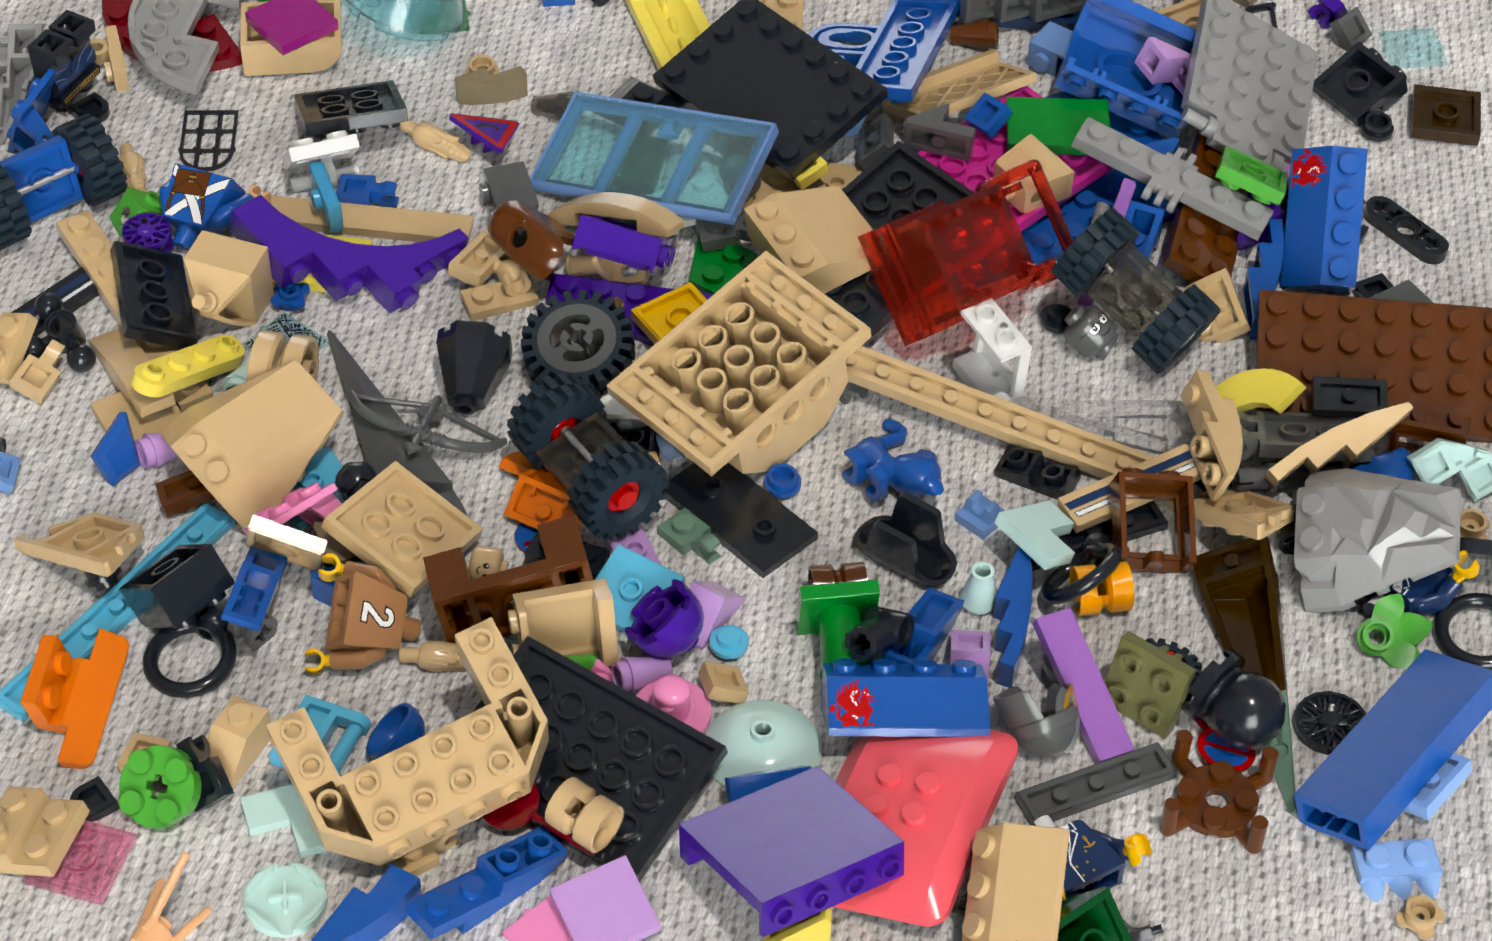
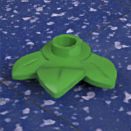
[1356,594,1433,669]

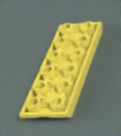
[625,0,710,70]

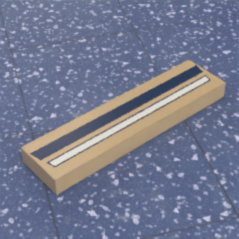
[1057,444,1202,533]

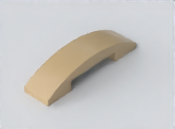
[547,192,684,238]

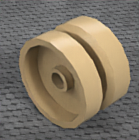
[247,330,319,382]

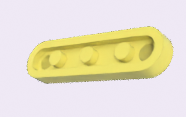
[131,335,245,397]

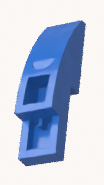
[406,826,568,940]

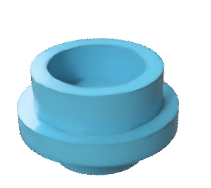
[709,625,749,660]

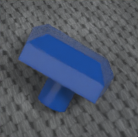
[90,412,141,487]

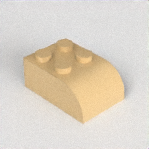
[240,0,342,76]

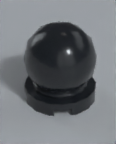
[1181,648,1286,750]

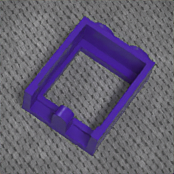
[571,215,676,274]

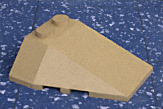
[160,359,344,529]

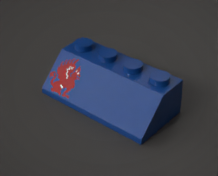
[1280,145,1368,294]
[821,658,991,737]

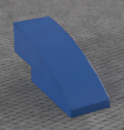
[881,587,964,664]
[311,864,422,941]

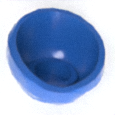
[366,703,426,760]

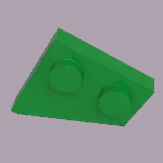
[689,239,758,294]

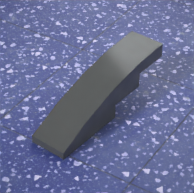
[959,0,1085,24]

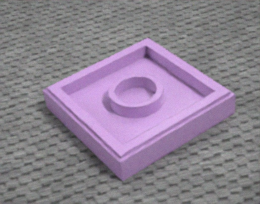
[549,855,661,941]

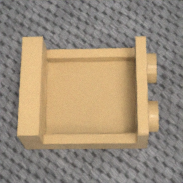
[507,578,619,667]

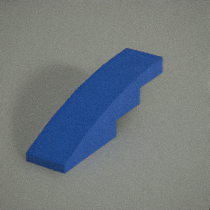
[1243,219,1284,340]
[221,546,288,632]
[993,547,1033,688]

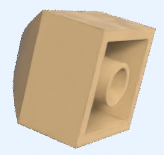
[184,230,274,326]

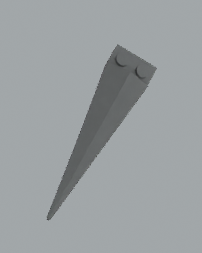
[327,330,467,516]

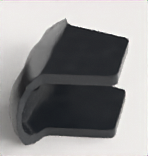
[852,491,957,587]

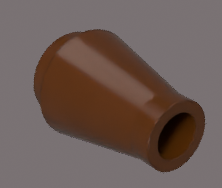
[950,18,999,51]

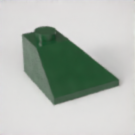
[1057,886,1132,941]

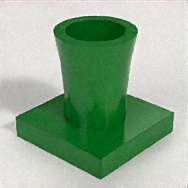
[795,579,880,679]

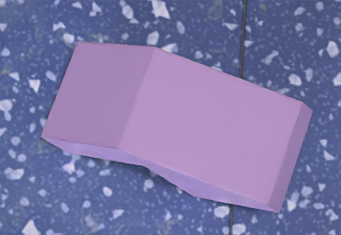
[1134,37,1191,95]

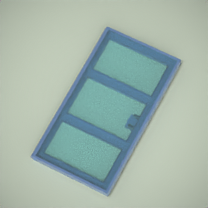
[530,92,779,225]

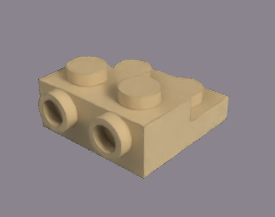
[0,787,90,877]

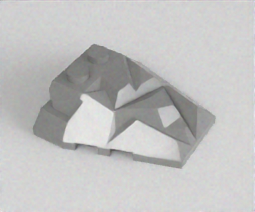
[1294,468,1461,613]

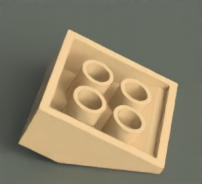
[744,185,893,294]

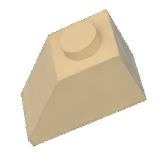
[207,695,271,789]

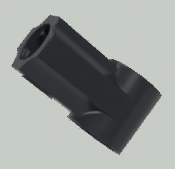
[845,605,915,661]

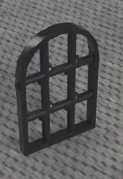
[178,110,239,172]

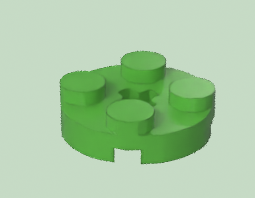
[119,745,201,828]

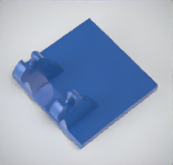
[6,68,56,154]

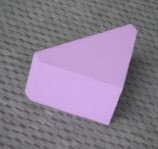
[690,581,745,650]

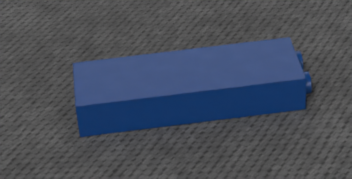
[1294,649,1492,850]

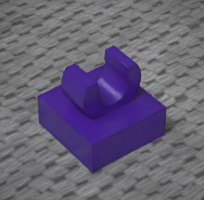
[1308,0,1347,29]

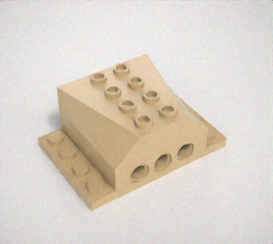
[606,251,872,476]

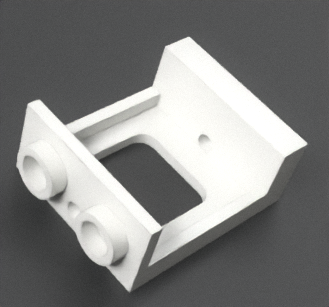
[952,298,1032,404]

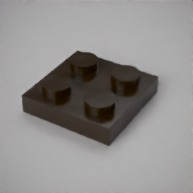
[1411,84,1481,146]

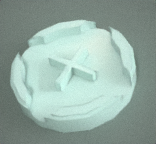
[243,862,328,938]

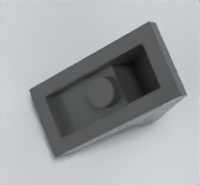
[904,103,976,162]

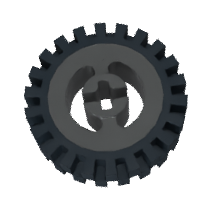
[521,290,636,399]

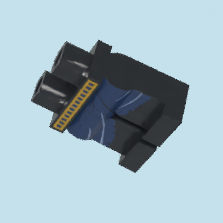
[27,9,100,112]

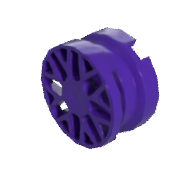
[122,213,173,252]

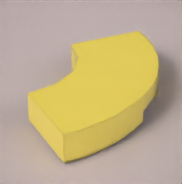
[1216,368,1307,414]

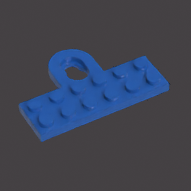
[809,0,958,103]

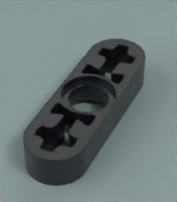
[1364,196,1449,265]

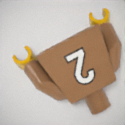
[304,553,421,674]

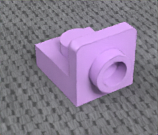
[950,630,991,686]

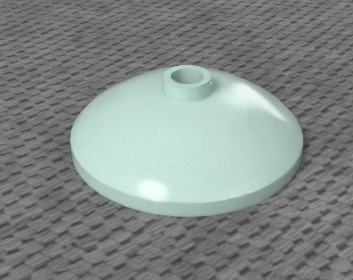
[705,700,823,789]

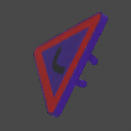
[449,113,520,153]

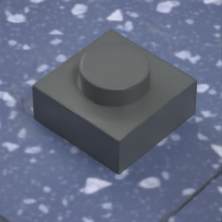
[1329,7,1372,51]

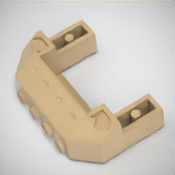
[266,617,549,866]

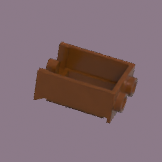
[1109,468,1197,573]

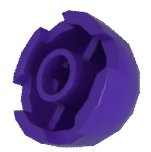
[625,579,704,659]

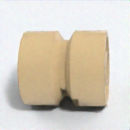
[545,777,624,853]

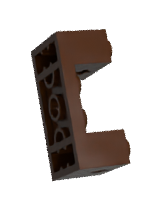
[423,514,593,643]

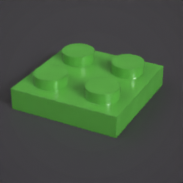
[1215,145,1288,205]

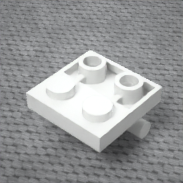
[283,130,360,192]

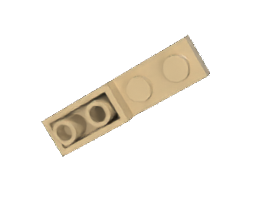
[1180,370,1243,502]

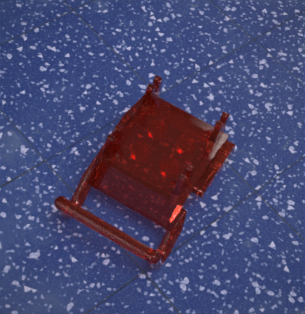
[858,159,1074,346]

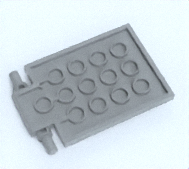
[1181,0,1318,170]

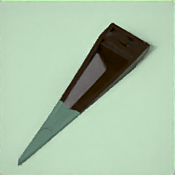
[1194,536,1297,815]

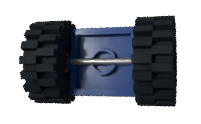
[0,113,128,250]

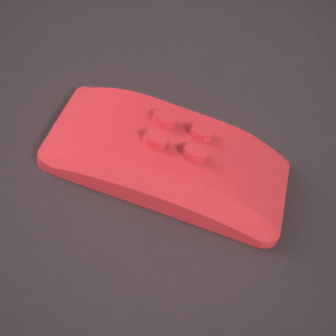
[833,730,1019,927]

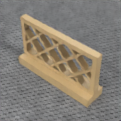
[882,49,1037,123]

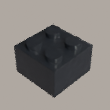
[119,544,235,630]

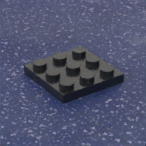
[294,80,408,139]

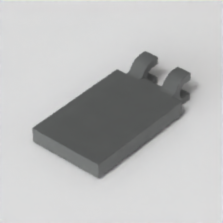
[1237,411,1373,462]

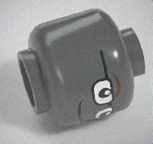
[1063,305,1117,358]

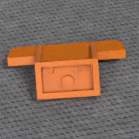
[499,452,582,530]
[20,628,129,769]

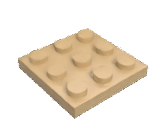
[321,461,483,598]

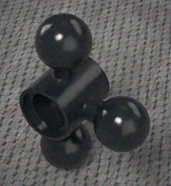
[23,292,96,373]

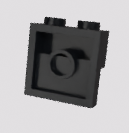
[1313,41,1408,126]

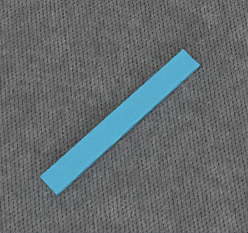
[0,502,235,722]

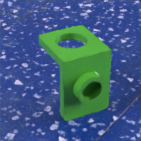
[109,187,163,238]

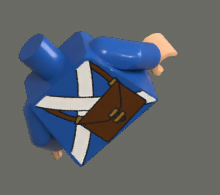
[159,163,271,251]

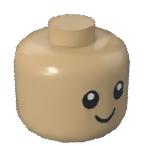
[469,546,509,580]

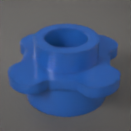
[270,282,310,312]

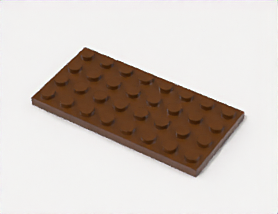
[1254,289,1492,443]

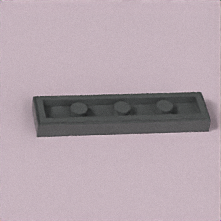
[1014,742,1178,825]

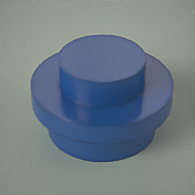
[764,464,801,499]

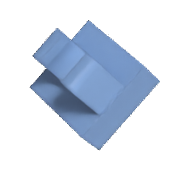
[954,490,1005,540]

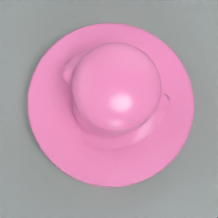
[636,674,711,734]

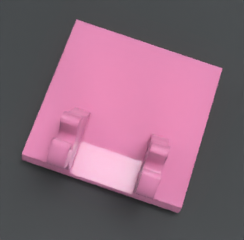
[243,482,342,536]

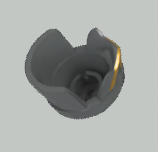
[993,683,1080,757]

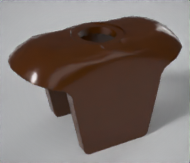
[488,200,575,281]

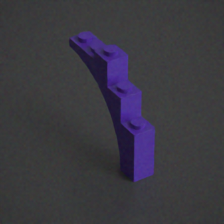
[230,195,468,313]

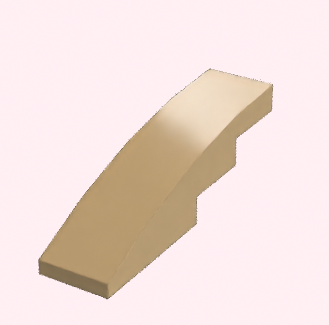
[88,327,176,418]
[1265,402,1414,488]

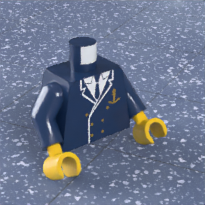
[1363,551,1480,618]
[1032,815,1153,901]

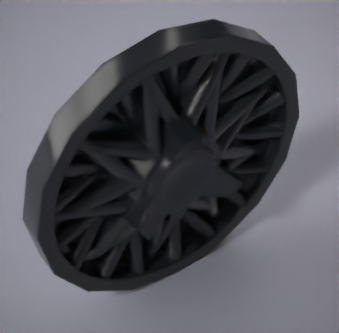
[1293,691,1366,754]

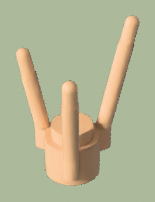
[129,852,212,941]

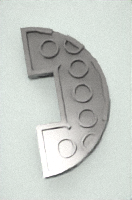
[128,0,244,95]

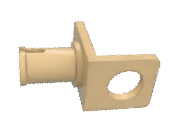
[566,254,649,284]

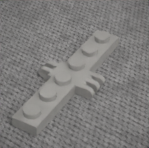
[1071,117,1274,241]

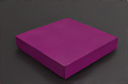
[245,0,339,56]

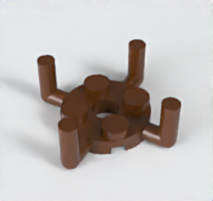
[1160,730,1279,854]

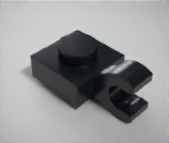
[176,735,234,812]

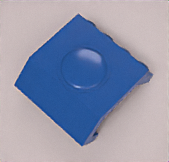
[1054,0,1196,138]

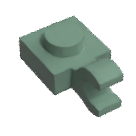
[657,508,721,565]

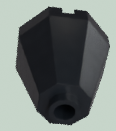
[436,320,513,415]

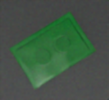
[1005,97,1110,155]

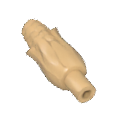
[400,119,471,163]
[119,143,147,192]
[399,641,467,672]

